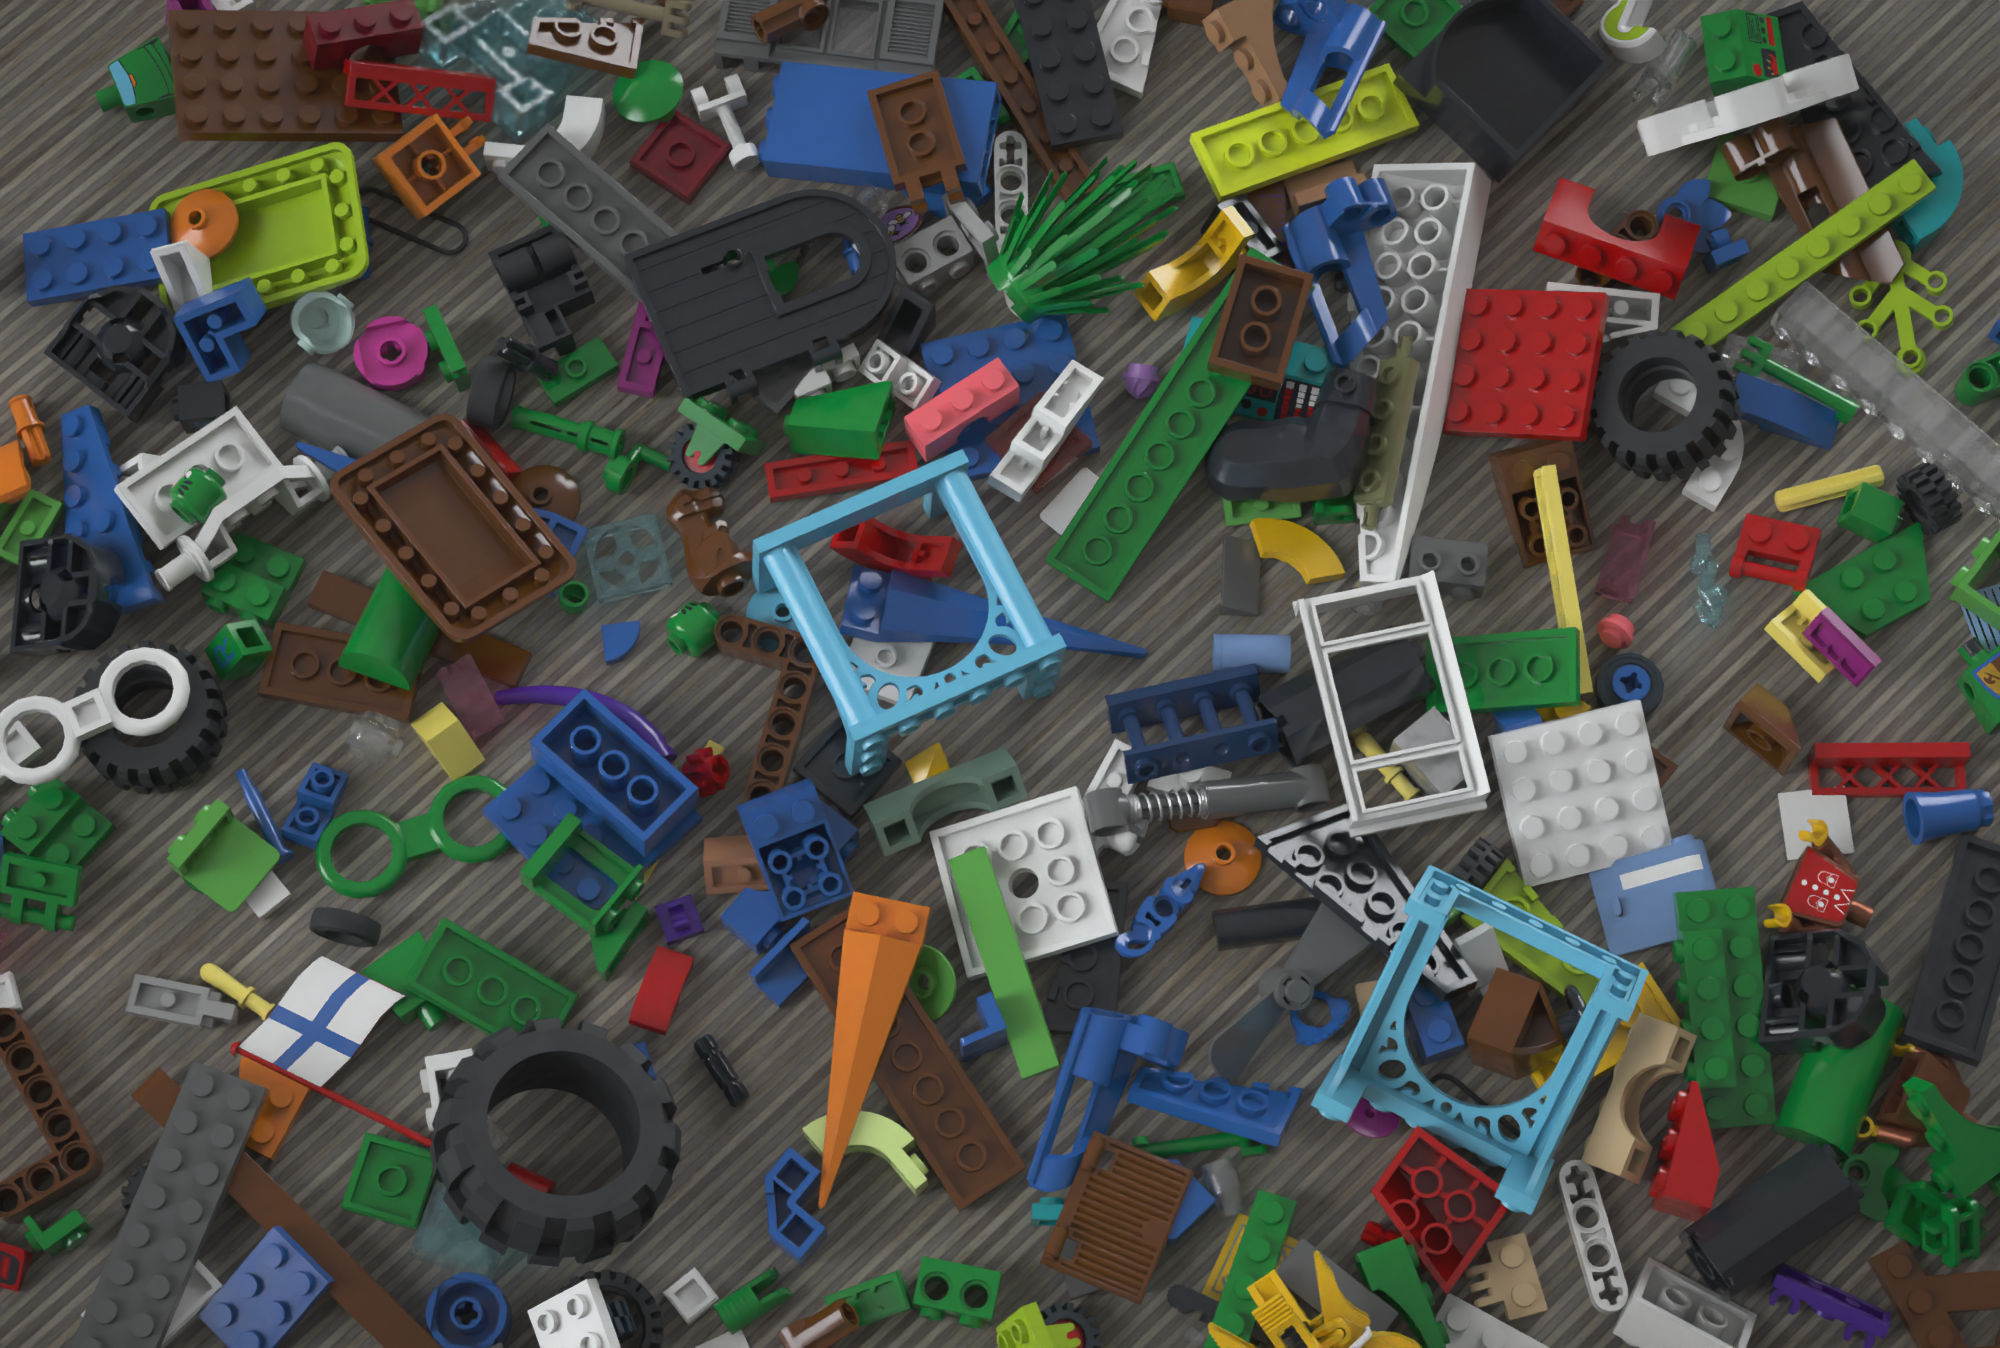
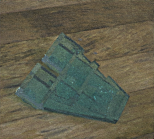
[418,0,598,142]

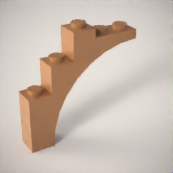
[1202,0,1288,108]

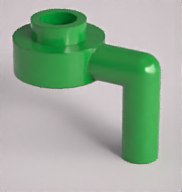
[602,443,673,495]

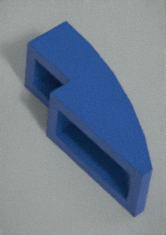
[1734,372,1839,451]

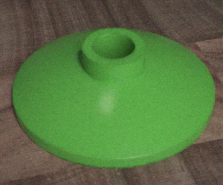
[908,945,956,1021]

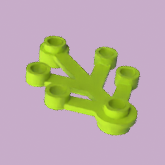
[1849,239,1954,379]

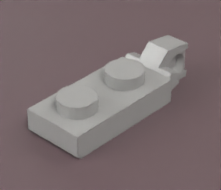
[125,974,240,1029]

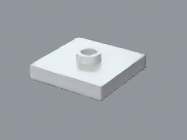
[850,637,936,705]

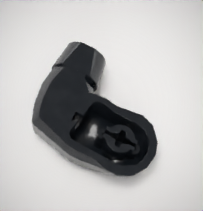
[1205,369,1379,504]

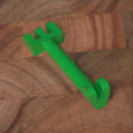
[1732,335,1859,424]
[1131,1132,1269,1159]

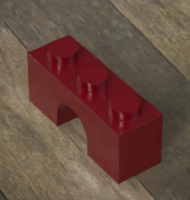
[302,0,424,71]

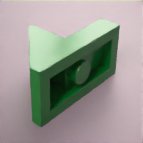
[590,901,651,982]

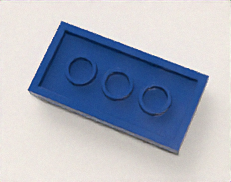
[23,208,172,307]

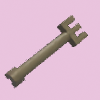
[566,0,692,39]

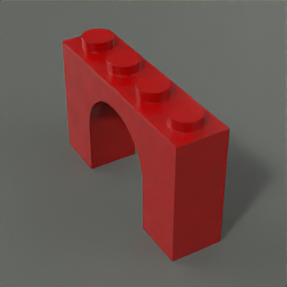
[1532,177,1701,300]

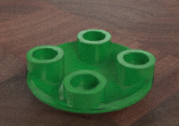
[613,60,684,123]

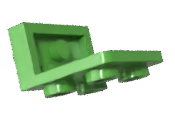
[167,799,280,913]

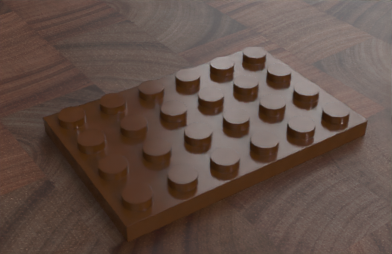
[167,9,403,142]

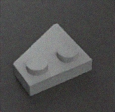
[941,193,999,284]

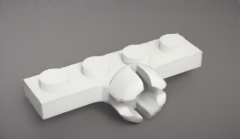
[1082,739,1149,857]

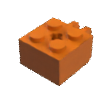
[371,113,487,220]

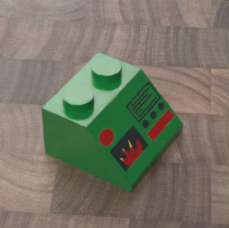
[1700,9,1786,97]

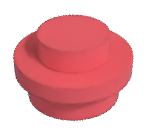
[1597,614,1635,649]

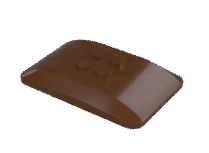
[330,414,577,643]

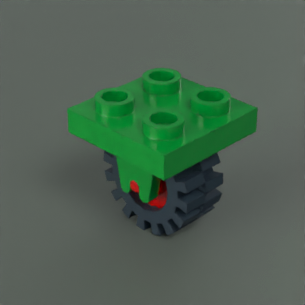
[667,397,766,489]

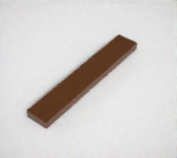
[307,570,532,688]

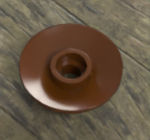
[511,465,581,521]

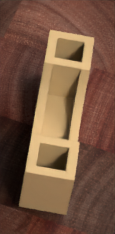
[1581,1013,1697,1184]

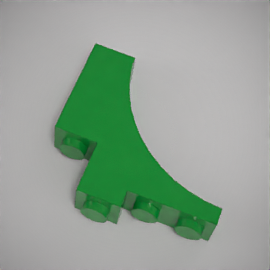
[1902,1076,2000,1199]

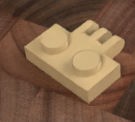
[1465,1232,1548,1322]

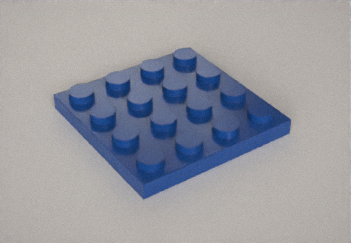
[920,315,1100,481]
[482,763,702,910]

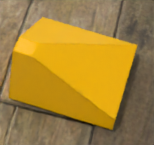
[904,742,950,784]

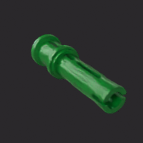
[510,405,626,460]

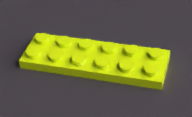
[1189,63,1420,203]

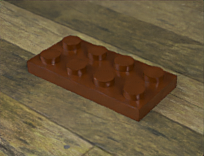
[258,621,425,724]

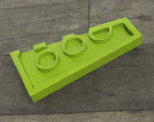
[1459,858,1600,1005]

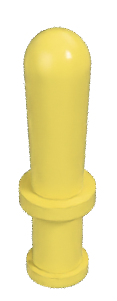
[1354,732,1421,801]
[200,963,277,1021]

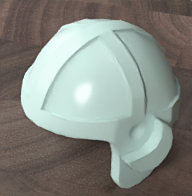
[290,291,355,356]

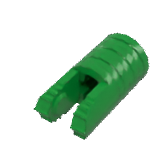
[713,1267,793,1335]

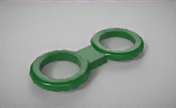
[315,775,511,899]

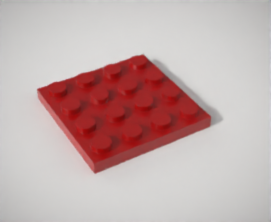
[1442,288,1610,442]

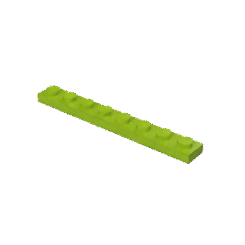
[1671,159,1936,348]

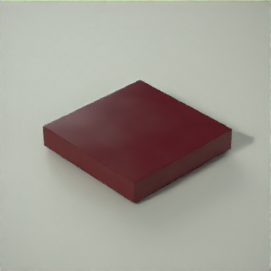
[629,109,732,205]

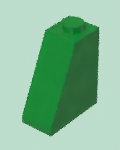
[783,381,896,460]

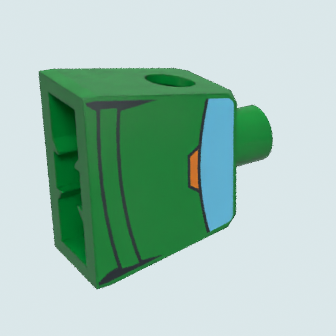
[95,36,176,123]

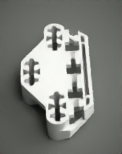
[1637,53,1859,156]

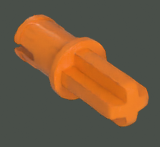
[8,394,51,467]

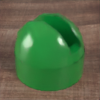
[558,581,589,615]

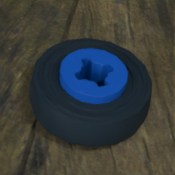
[1594,653,1664,718]

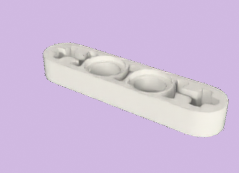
[994,131,1028,254]
[1557,1160,1629,1314]

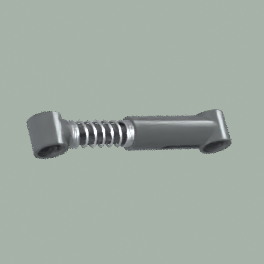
[1084,764,1332,837]

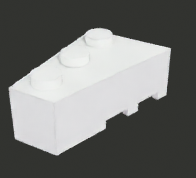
[1545,282,1660,354]

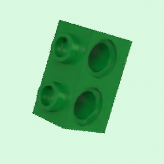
[913,1256,1002,1329]

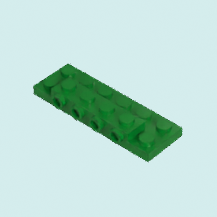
[1672,887,1776,1129]

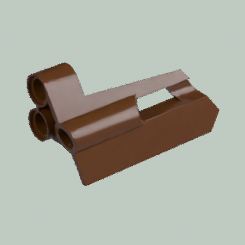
[1721,116,1905,285]

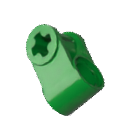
[1954,351,2000,406]

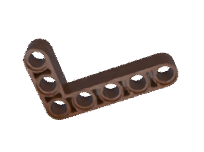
[714,614,820,802]
[0,1007,103,1224]

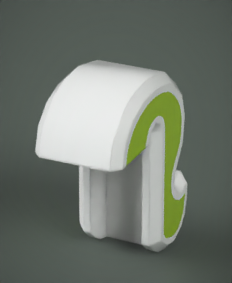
[1599,0,1668,63]

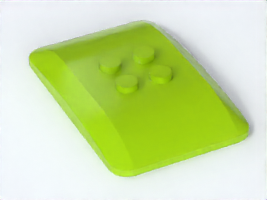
[149,142,369,314]

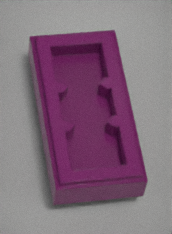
[1802,606,1882,688]

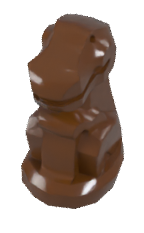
[666,487,753,597]

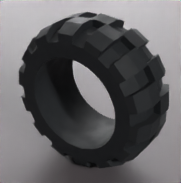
[430,1018,682,1267]

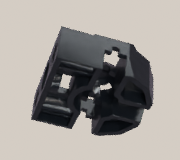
[43,285,187,424]
[10,533,125,657]
[1758,928,1889,1055]

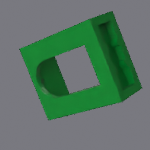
[520,812,645,938]

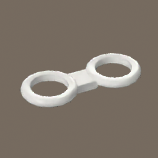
[0,647,190,785]

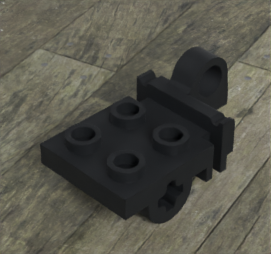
[488,225,596,356]

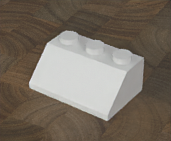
[1613,1257,1757,1348]

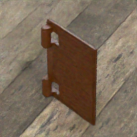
[1040,1130,1195,1305]

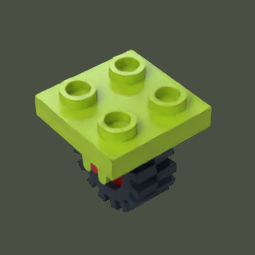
[996,1302,1102,1348]

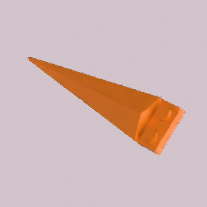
[818,891,931,1210]

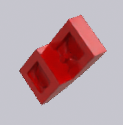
[629,946,694,1036]

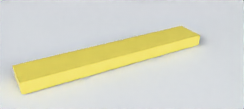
[1533,464,1593,695]

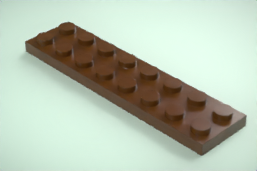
[789,907,1026,1212]

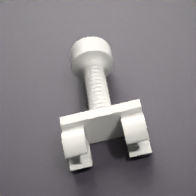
[690,73,760,172]

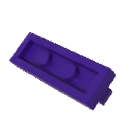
[1769,1263,1891,1348]

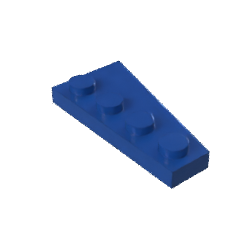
[1127,1067,1303,1147]

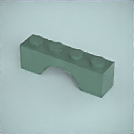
[862,746,1028,856]

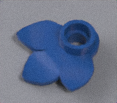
[1656,179,1731,253]

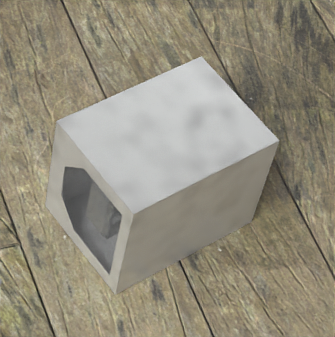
[1389,707,1484,797]

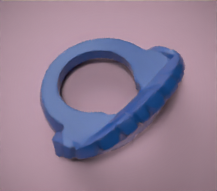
[1290,991,1351,1046]

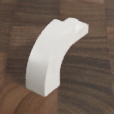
[483,95,606,174]

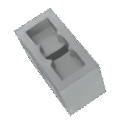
[894,215,974,296]

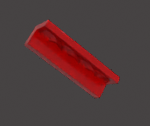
[343,58,496,123]
[1807,742,1971,798]

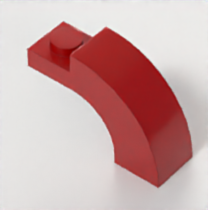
[829,517,962,581]

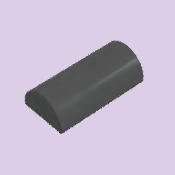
[280,361,431,460]

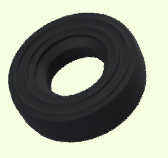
[309,907,382,947]

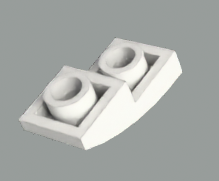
[858,339,942,410]
[794,343,860,401]

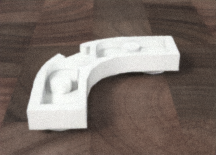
[1652,379,1744,512]

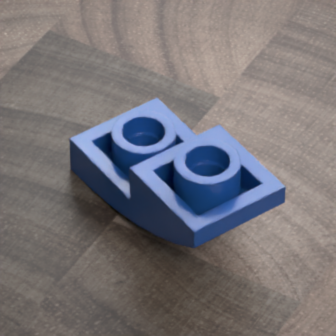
[281,762,349,850]

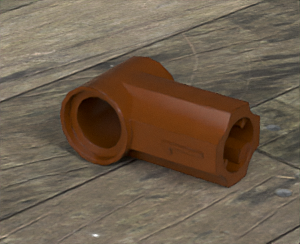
[751,0,830,44]
[777,1298,860,1348]

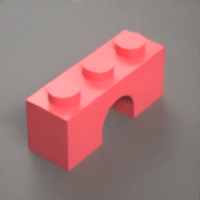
[904,357,1020,462]

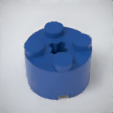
[426,1272,513,1348]

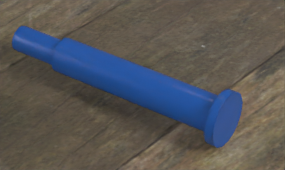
[235,769,294,865]

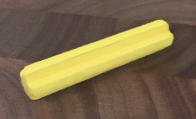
[1774,465,1885,512]

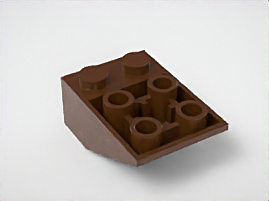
[1488,440,1597,568]

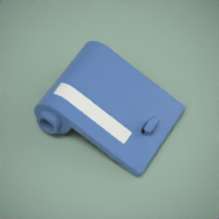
[1588,834,1716,957]

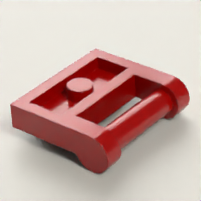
[1729,513,1821,592]

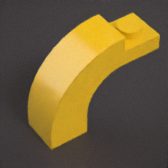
[1133,205,1255,322]

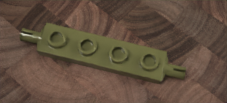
[1353,335,1420,531]

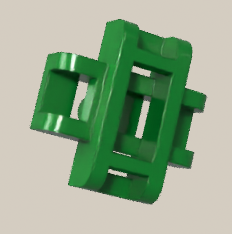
[1921,1196,1986,1268]

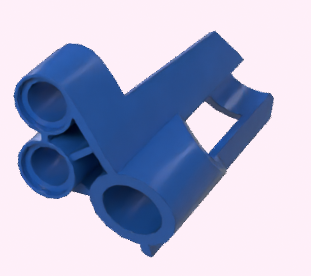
[1273,0,1387,139]

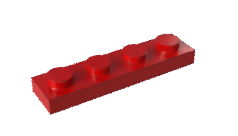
[764,440,918,503]

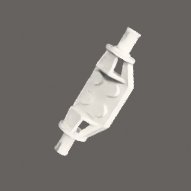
[154,446,349,592]

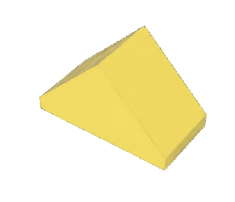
[411,702,486,781]

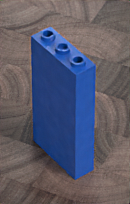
[759,61,1002,199]

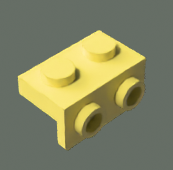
[1764,589,1836,683]

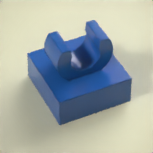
[1702,227,1750,274]

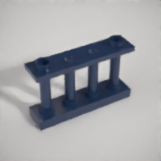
[1105,663,1279,784]

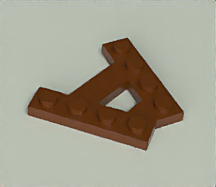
[1868,1240,2000,1348]

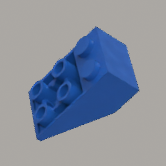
[736,778,854,922]

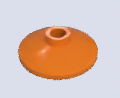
[169,189,239,259]
[1184,820,1262,896]

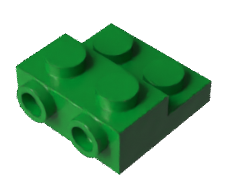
[200,531,307,630]
[0,778,116,866]

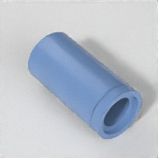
[1212,634,1291,673]

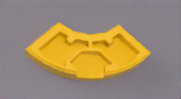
[1250,518,1345,585]

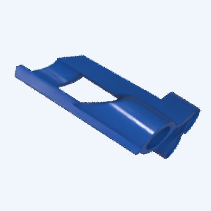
[1281,177,1397,369]
[1027,1007,1190,1192]

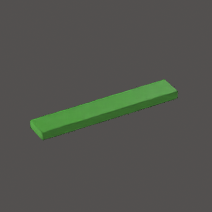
[948,846,1061,1080]

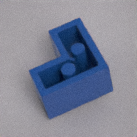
[173,277,267,382]

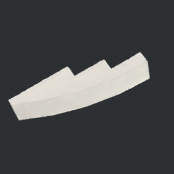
[987,359,1104,503]

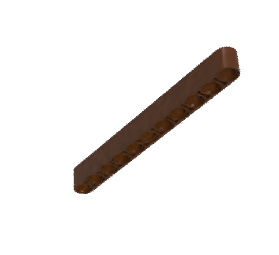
[131,1067,442,1348]

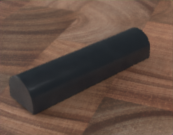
[1212,896,1322,951]

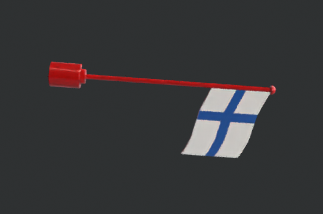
[230,956,556,1194]

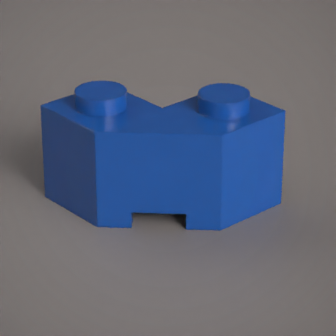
[764,1147,828,1267]

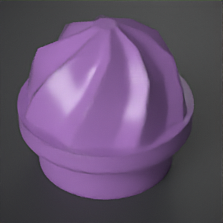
[1123,363,1161,399]

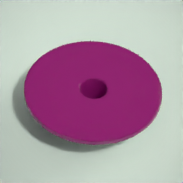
[1346,1097,1399,1138]

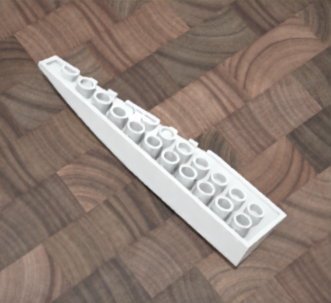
[1347,162,1492,584]

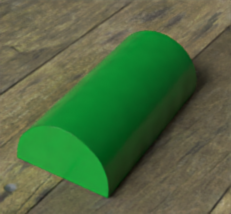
[338,566,441,691]
[1773,986,1906,1159]

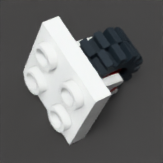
[528,1278,637,1348]

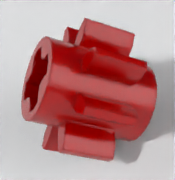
[682,747,730,797]

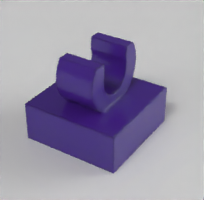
[655,894,705,946]

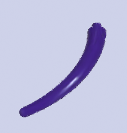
[493,685,677,765]

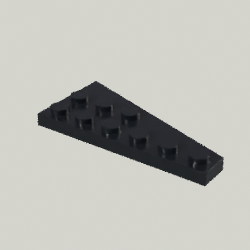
[1767,1,1942,189]
[1254,804,1479,1002]

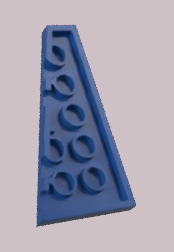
[61,405,164,616]

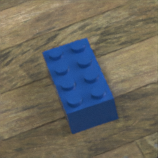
[530,689,698,857]

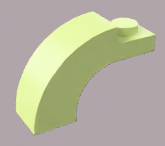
[802,1111,929,1196]

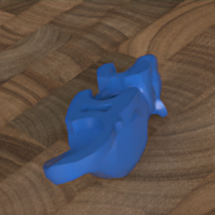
[1114,863,1206,959]

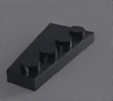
[1043,881,1128,1035]

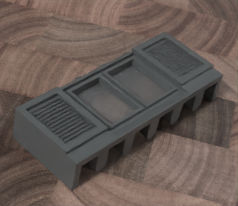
[714,0,944,75]

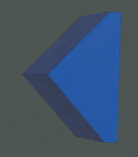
[1166,1159,1216,1246]

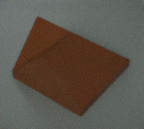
[1722,683,1802,776]

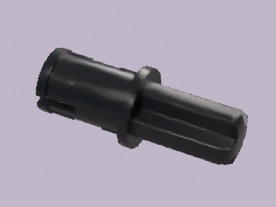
[495,336,559,382]

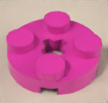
[353,316,430,391]

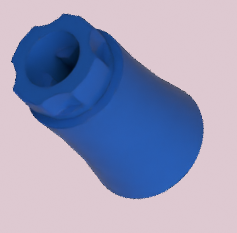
[1902,788,1994,845]

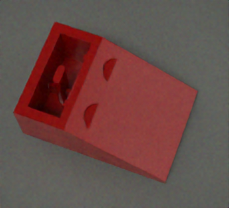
[1648,1080,1720,1222]

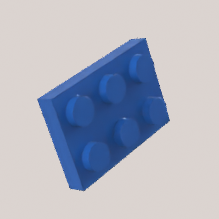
[198,1226,335,1348]

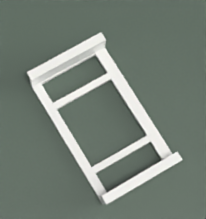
[1292,570,1491,838]

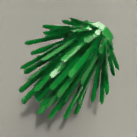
[987,156,1178,324]

